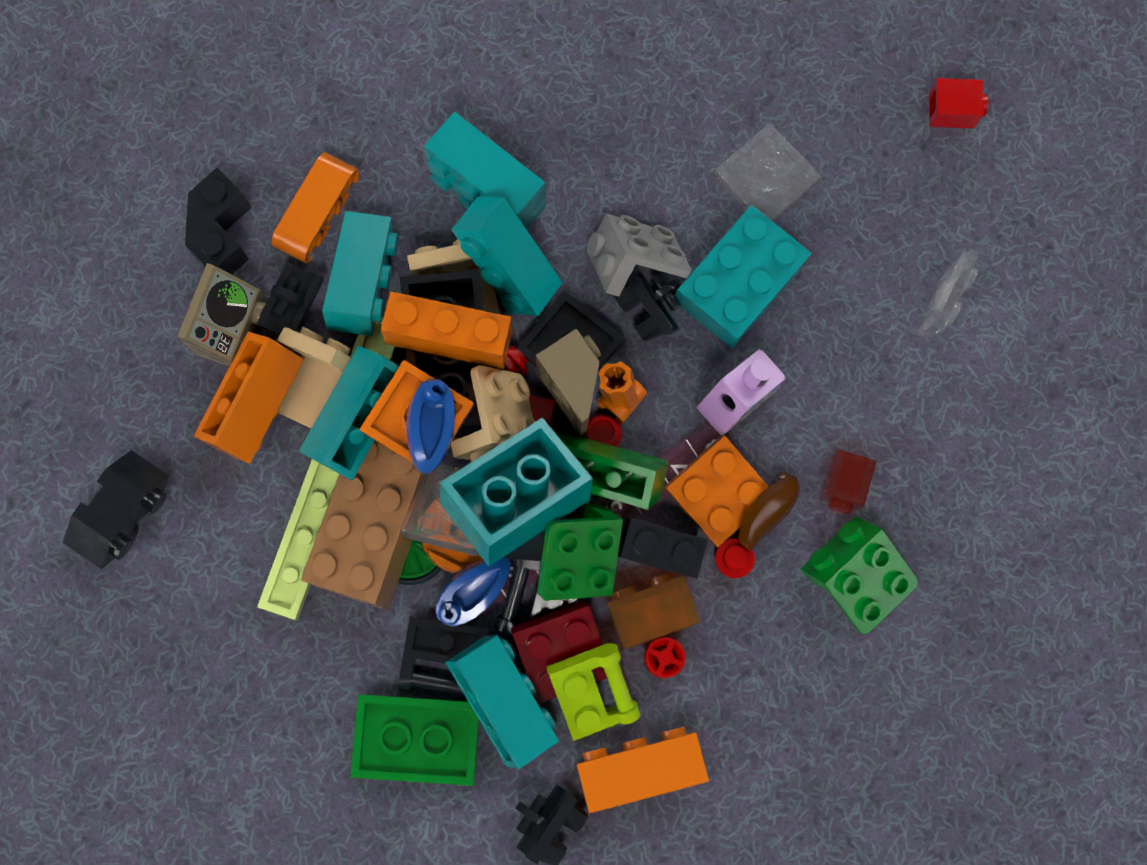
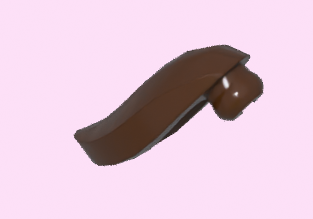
[739,472,800,551]

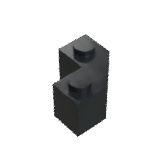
[185,168,251,275]
[63,450,170,569]

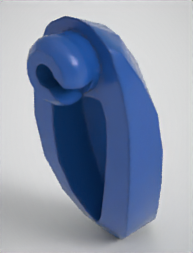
[406,379,455,474]
[436,558,511,626]

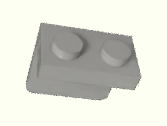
[587,213,692,296]

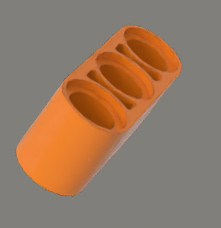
[271,152,360,264]

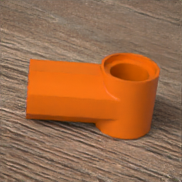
[596,361,648,424]

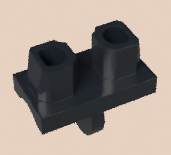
[257,262,324,336]
[613,269,681,341]
[515,784,588,865]

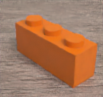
[381,291,513,369]
[193,332,304,464]
[576,727,709,814]

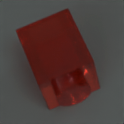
[820,449,877,514]

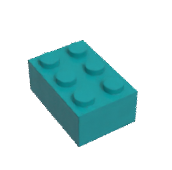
[424,111,546,229]
[676,205,812,349]
[440,418,593,566]

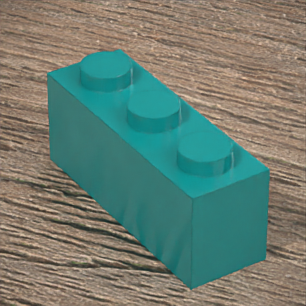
[451,196,563,316]
[322,211,399,336]
[299,346,399,480]
[445,635,559,769]

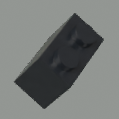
[618,517,708,579]

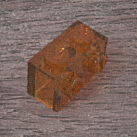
[606,572,701,651]

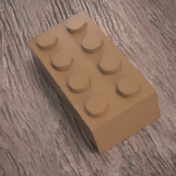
[301,440,439,610]

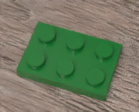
[350,694,479,786]

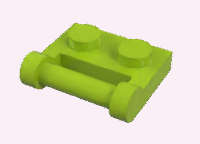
[546,643,641,741]

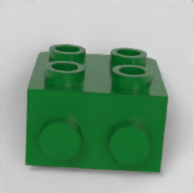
[538,503,623,601]
[800,516,918,634]

